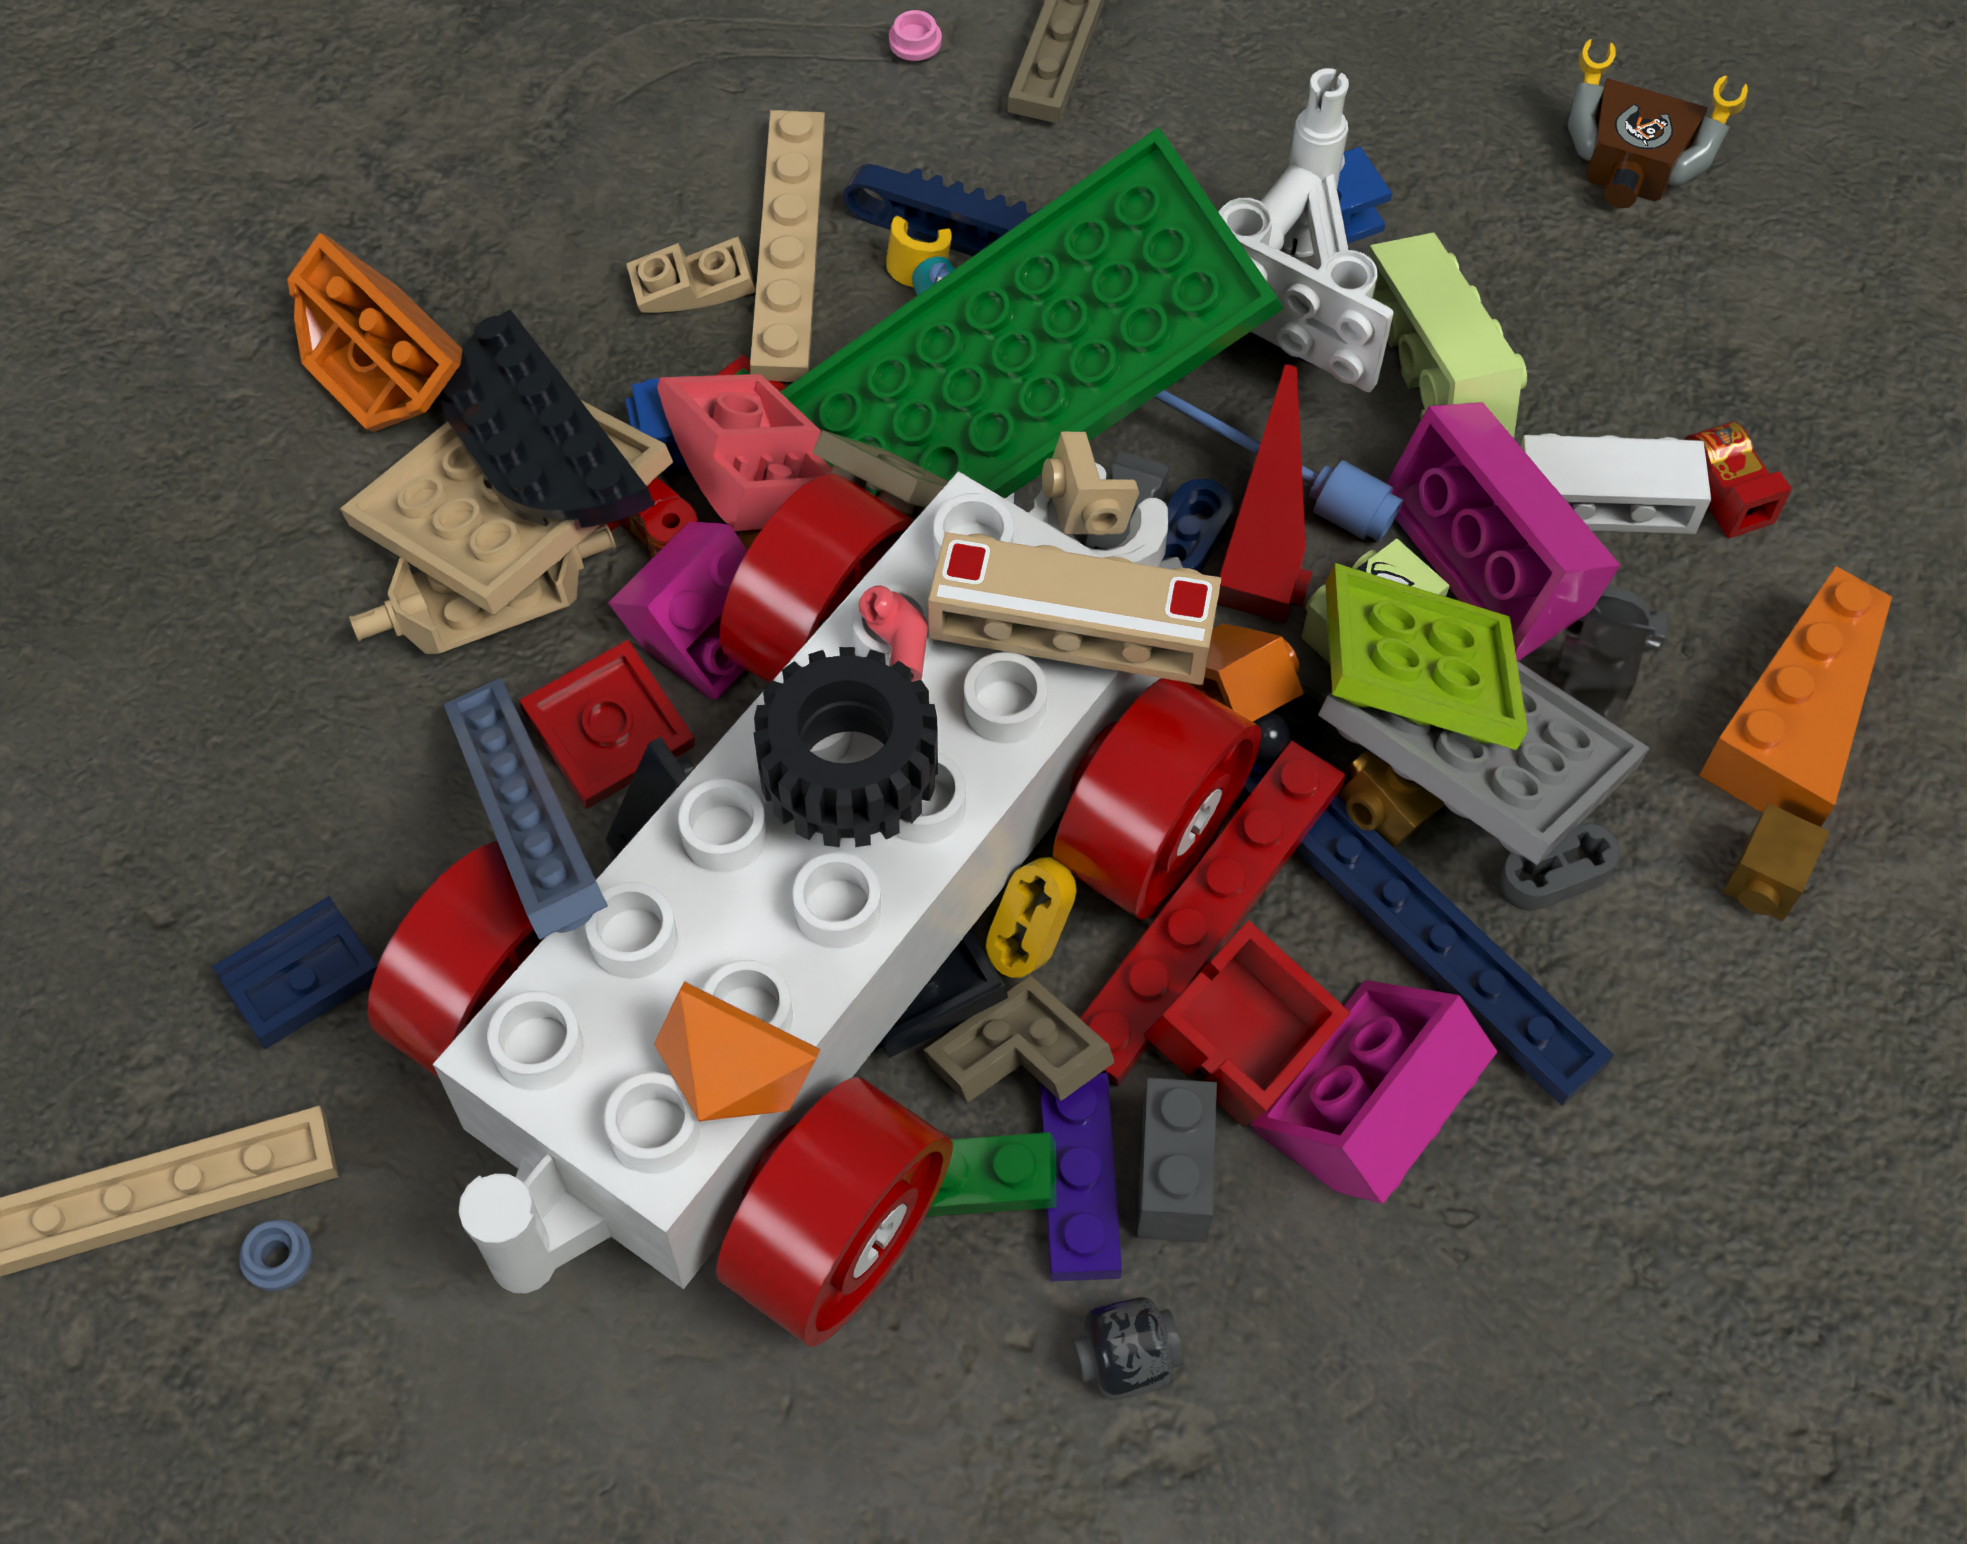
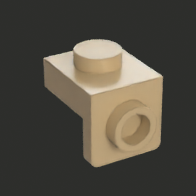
[1042,432,1139,535]

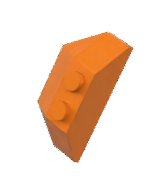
[287,233,463,432]

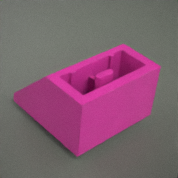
[608,522,748,700]

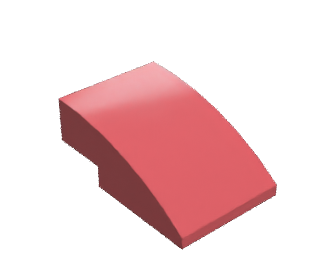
[657,374,832,531]

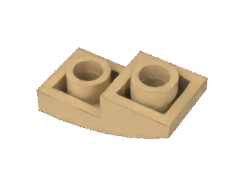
[626,236,756,313]

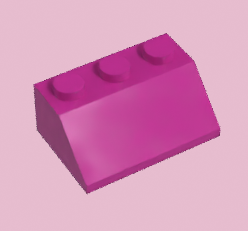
[1250,980,1497,1204]

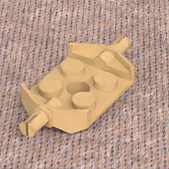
[349,524,616,654]

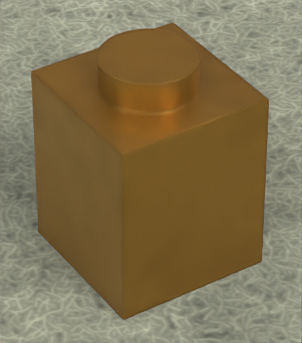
[1722,803,1830,921]

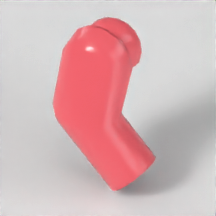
[859,585,928,682]

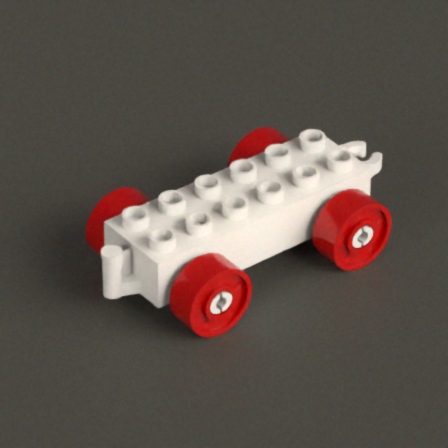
[367,463,1261,1347]

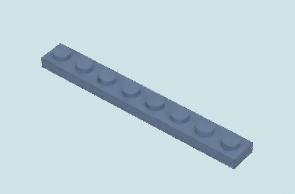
[444,677,608,940]

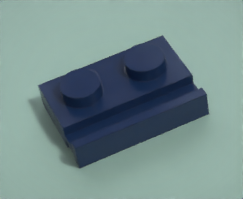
[212,896,377,1049]

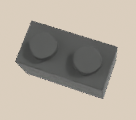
[1137,1078,1217,1243]

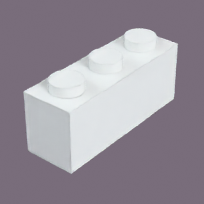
[1520,433,1711,534]

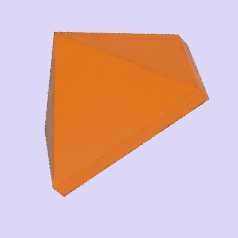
[654,981,821,1122]

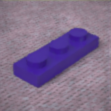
[1039,1073,1122,1281]

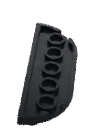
[440,309,655,528]

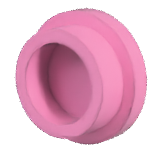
[889,10,942,61]

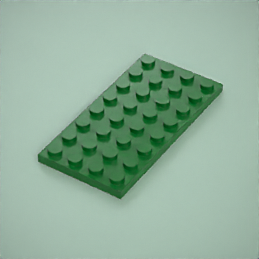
[780,127,1284,520]

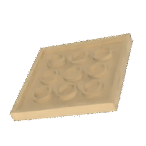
[340,400,673,615]

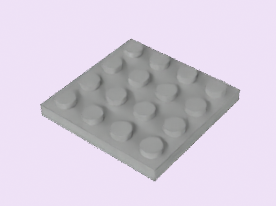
[1318,662,1650,865]

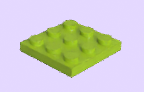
[1325,563,1528,750]

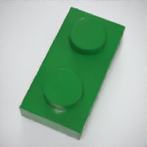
[925,1132,1056,1217]

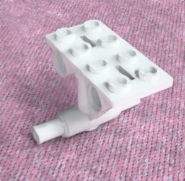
[1218,68,1393,392]

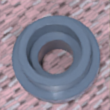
[239,1220,313,1291]

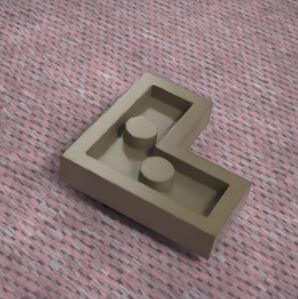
[924,975,1115,1103]

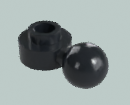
[1253,684,1329,762]

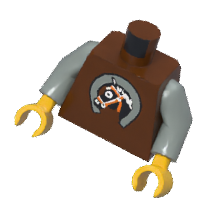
[1568,39,1748,209]

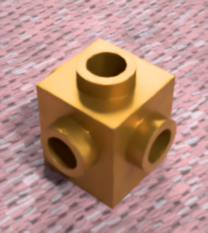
[1337,749,1445,848]

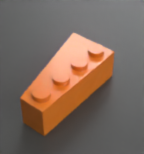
[1699,566,1892,827]

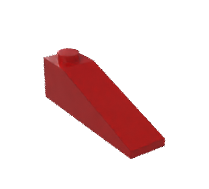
[1217,364,1313,623]

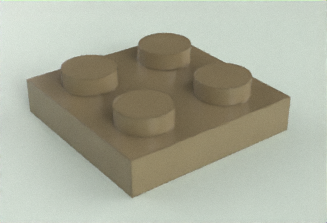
[812,430,949,514]

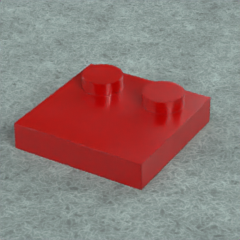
[519,640,695,809]

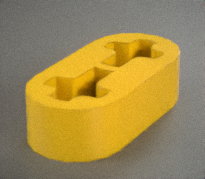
[986,857,1077,978]

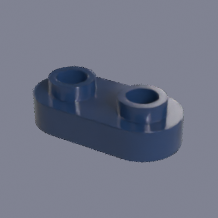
[1162,479,1233,573]

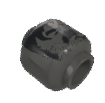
[1072,1297,1183,1400]

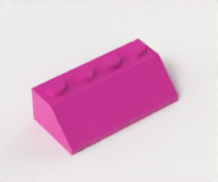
[1386,402,1621,662]

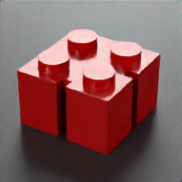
[1143,920,1351,1128]

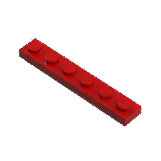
[1080,740,1346,1087]

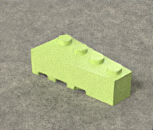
[1369,232,1527,438]

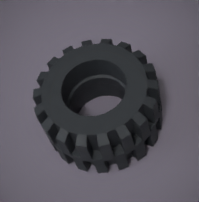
[753,647,938,848]

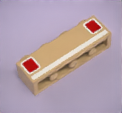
[928,532,1221,685]

